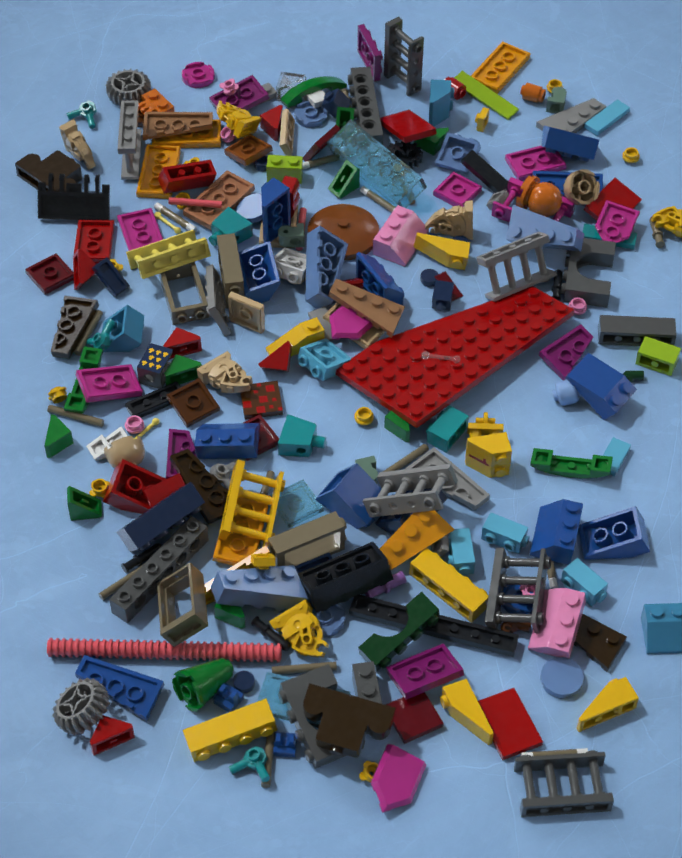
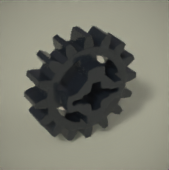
[385,140,423,170]

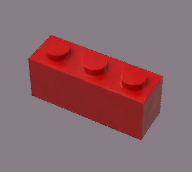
[158,160,217,194]

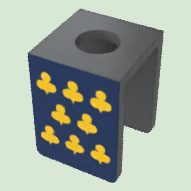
[137,343,173,389]

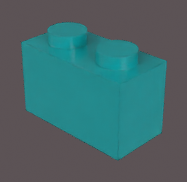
[426,405,469,453]

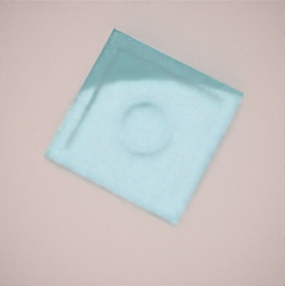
[269,479,324,528]

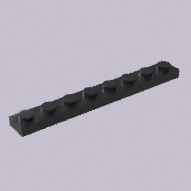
[349,594,519,657]

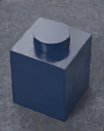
[322,88,351,118]
[432,280,454,311]

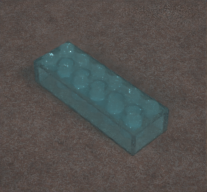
[327,119,427,208]

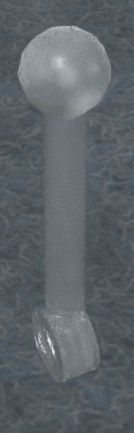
[421,351,461,363]

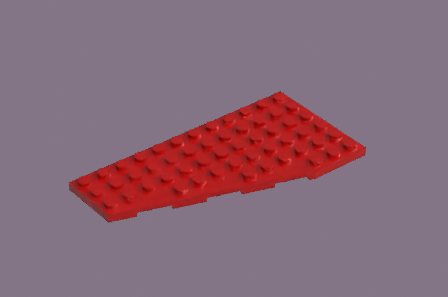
[336,286,574,428]

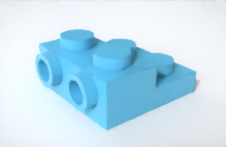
[297,338,351,381]

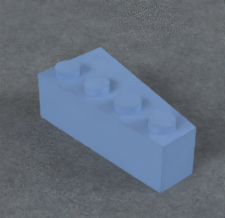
[506,205,584,251]
[305,226,348,309]
[211,565,308,612]

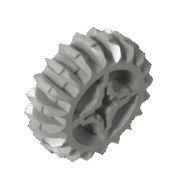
[106,68,151,106]
[52,677,110,735]

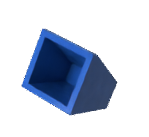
[315,463,388,529]

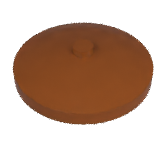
[308,204,379,261]

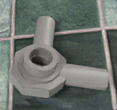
[210,460,237,489]

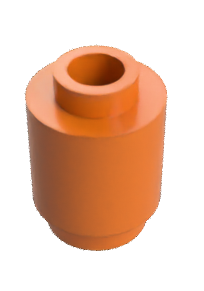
[520,82,546,103]

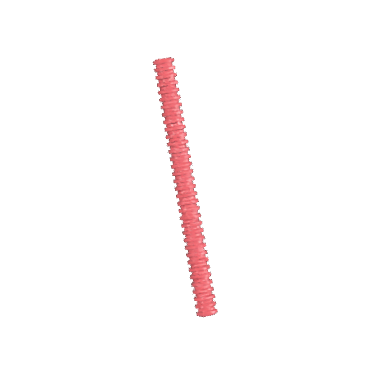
[47,638,282,663]

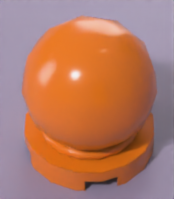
[516,175,562,217]

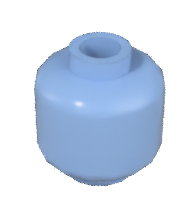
[552,380,582,406]

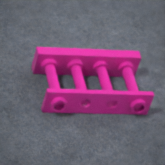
[492,177,575,222]

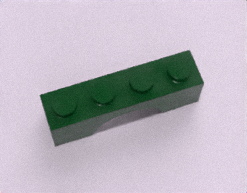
[358,591,439,672]

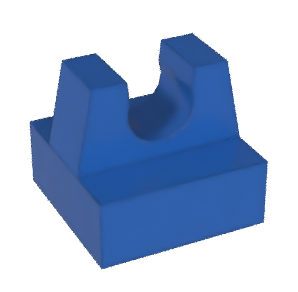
[213,683,244,712]
[273,732,297,758]

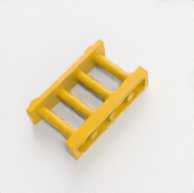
[218,459,286,547]

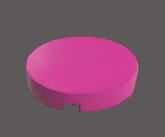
[182,62,215,88]

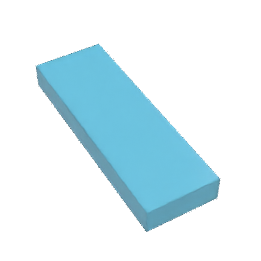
[584,99,630,136]

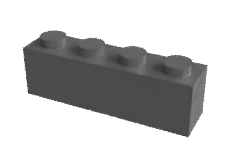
[598,315,677,346]

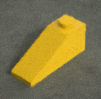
[414,232,470,270]
[266,317,325,357]
[576,677,639,732]
[440,678,494,745]

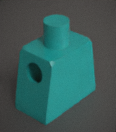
[209,207,253,246]
[278,414,326,457]

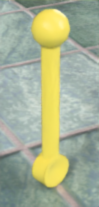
[154,212,181,234]
[133,418,160,439]

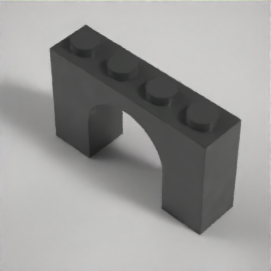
[561,238,616,307]
[278,664,365,769]

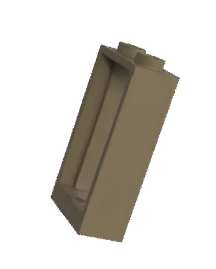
[217,233,244,308]
[159,262,209,325]
[268,511,347,567]
[157,562,208,647]

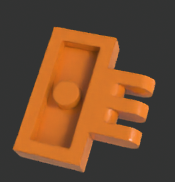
[139,89,175,114]

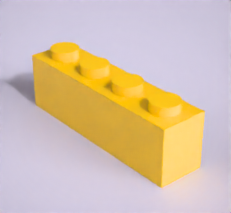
[409,548,489,623]
[183,699,277,762]

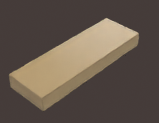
[279,109,295,156]

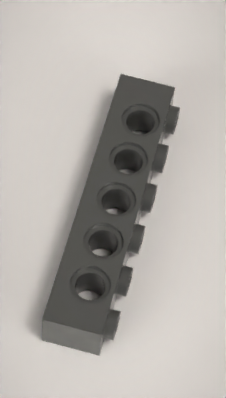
[348,67,383,149]
[109,516,209,624]

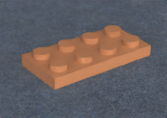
[183,170,255,230]

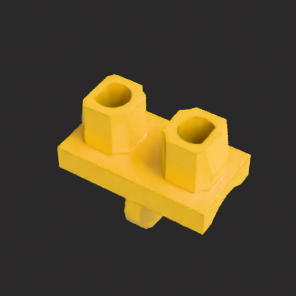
[467,412,504,438]

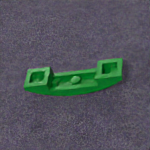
[280,76,347,108]
[64,346,103,413]
[530,448,613,478]

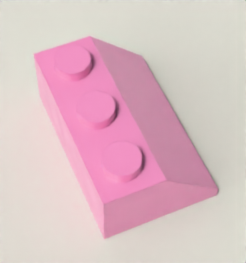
[373,205,429,267]
[528,588,586,659]

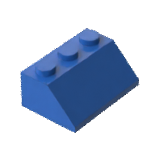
[541,126,599,162]
[261,178,291,243]
[238,241,281,303]
[356,252,405,305]
[195,423,260,459]
[529,499,583,565]

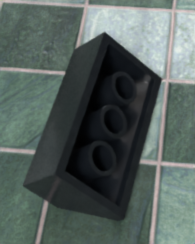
[298,542,394,613]

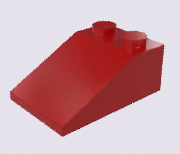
[103,459,166,514]

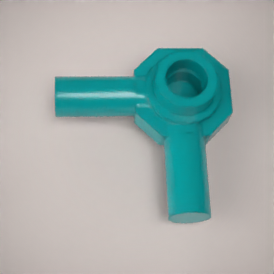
[67,101,97,129]
[87,319,115,350]
[229,746,270,783]

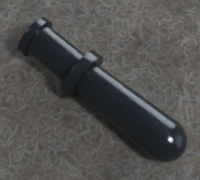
[551,269,563,301]
[121,543,162,573]
[251,616,290,651]

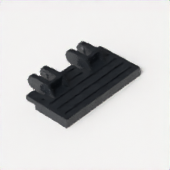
[37,173,110,220]

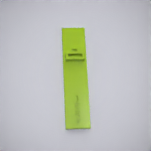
[454,70,519,120]

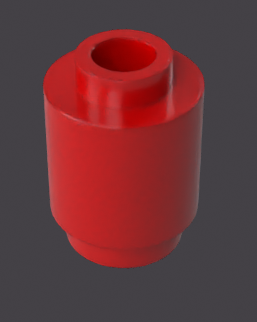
[444,77,466,100]

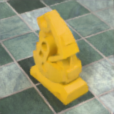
[216,100,262,138]
[651,206,682,237]
[269,600,329,657]

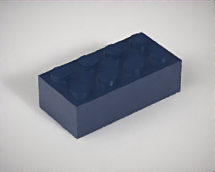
[117,482,205,552]

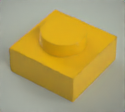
[475,107,490,132]
[251,553,276,570]

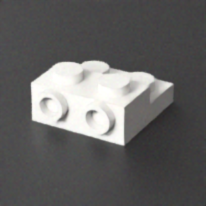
[274,247,306,284]

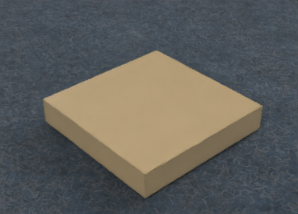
[228,291,265,334]

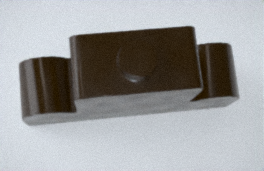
[15,150,82,191]
[303,683,396,758]

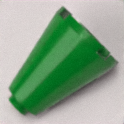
[172,658,234,711]

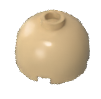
[563,169,600,205]
[104,436,145,468]

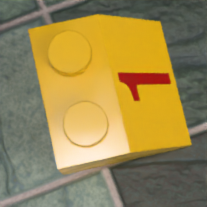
[465,432,512,478]

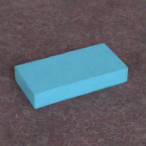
[603,437,631,476]

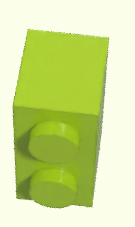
[266,155,303,184]
[635,336,681,376]

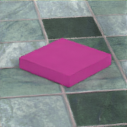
[433,171,482,207]

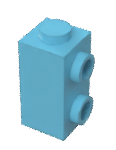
[481,512,530,554]
[448,528,475,576]
[561,558,608,607]

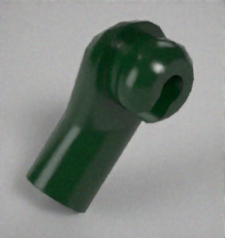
[623,371,644,383]

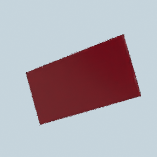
[434,271,463,301]

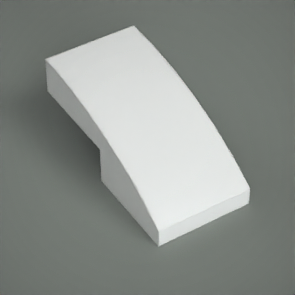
[302,90,325,109]
[86,426,128,461]

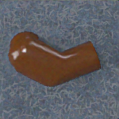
[500,622,531,633]

